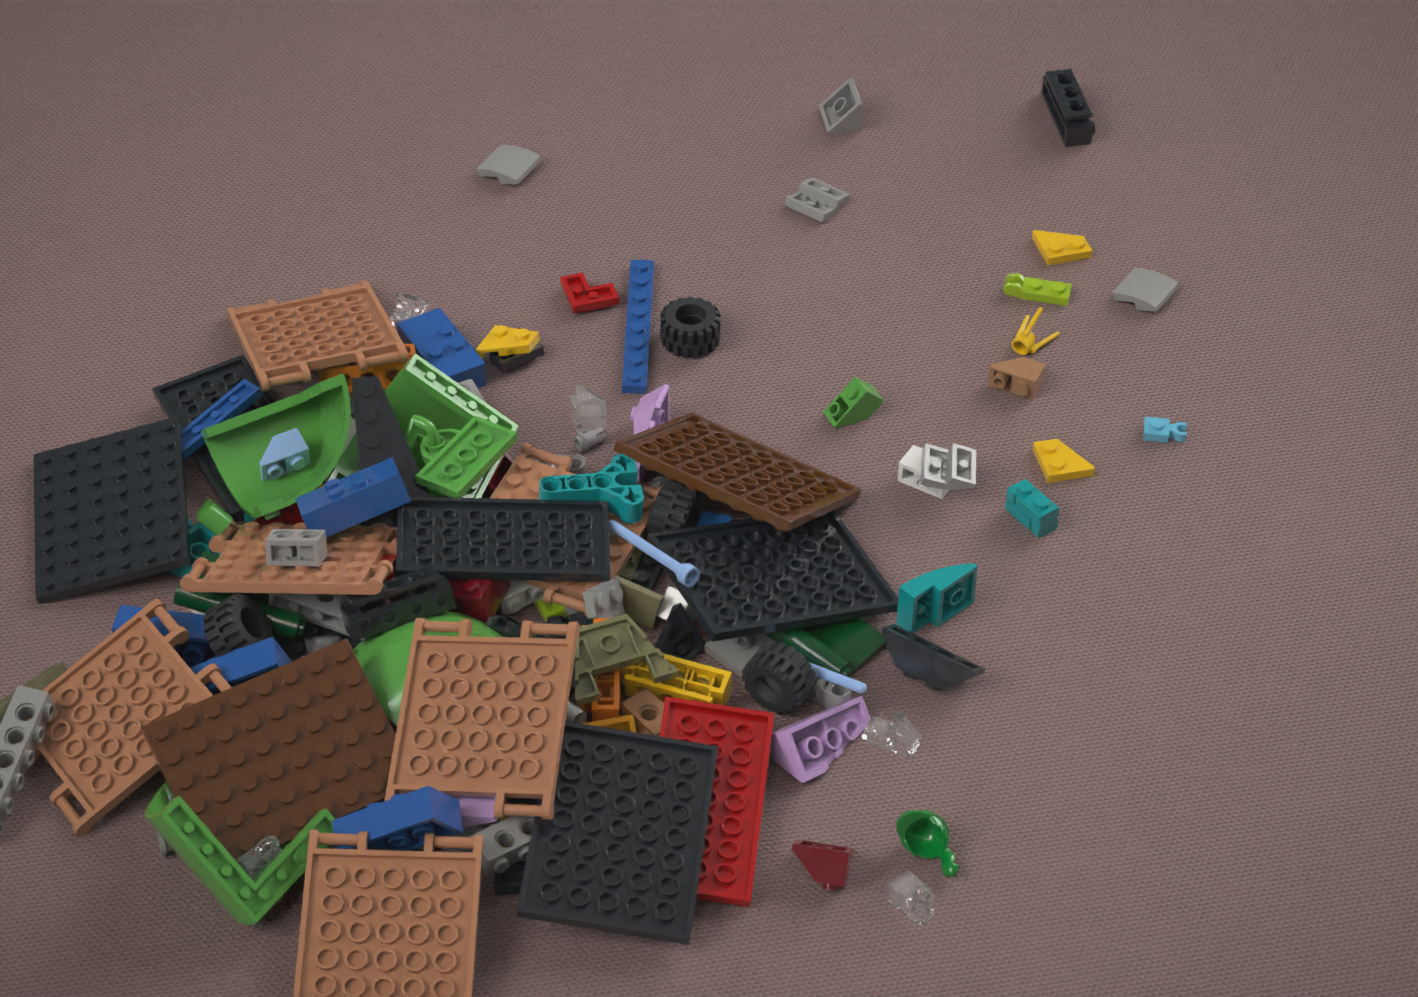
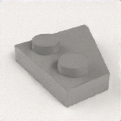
[583,578,625,620]

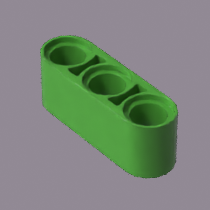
[195,498,233,535]

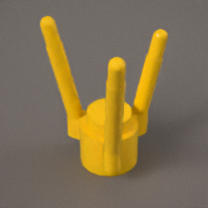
[1011,307,1060,355]

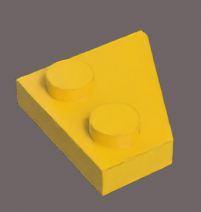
[1032,230,1092,265]

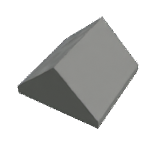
[819,77,863,135]

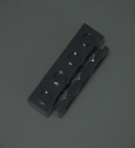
[1041,69,1095,147]
[340,566,456,641]

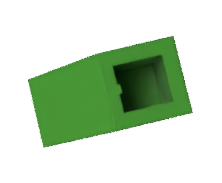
[823,376,884,429]

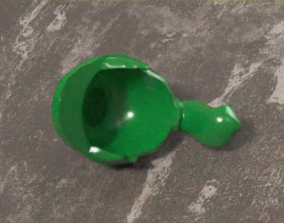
[896,810,960,878]

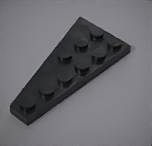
[351,376,431,527]

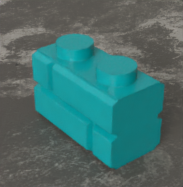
[1005,479,1060,538]

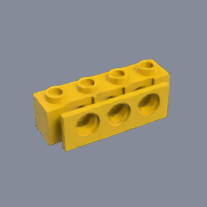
[620,654,733,706]

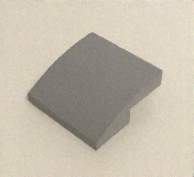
[477,145,542,184]
[784,177,850,223]
[1112,268,1180,312]
[920,443,976,490]

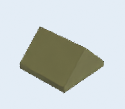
[613,575,664,628]

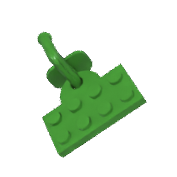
[405,415,518,498]

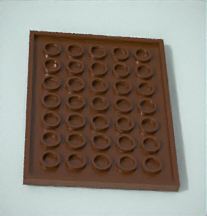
[613,413,861,532]
[141,638,396,865]

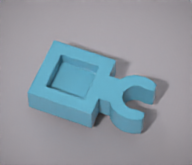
[1143,417,1187,443]

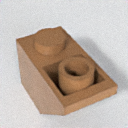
[988,357,1046,400]

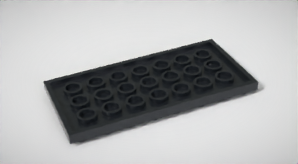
[152,355,325,521]
[396,497,611,582]

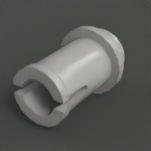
[573,426,606,452]

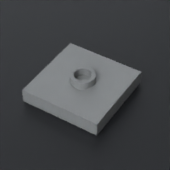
[705,634,774,678]

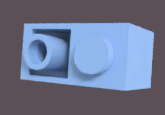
[260,428,310,482]

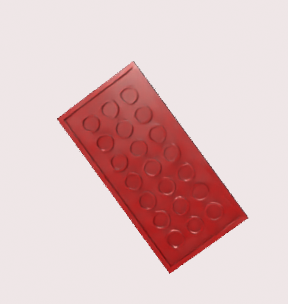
[659,696,774,907]

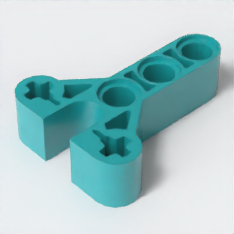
[538,454,644,524]

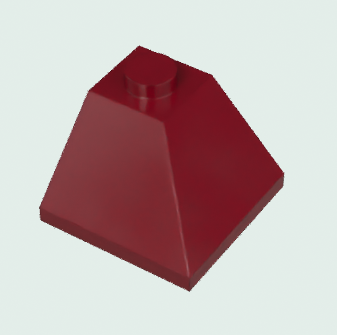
[792,839,854,891]

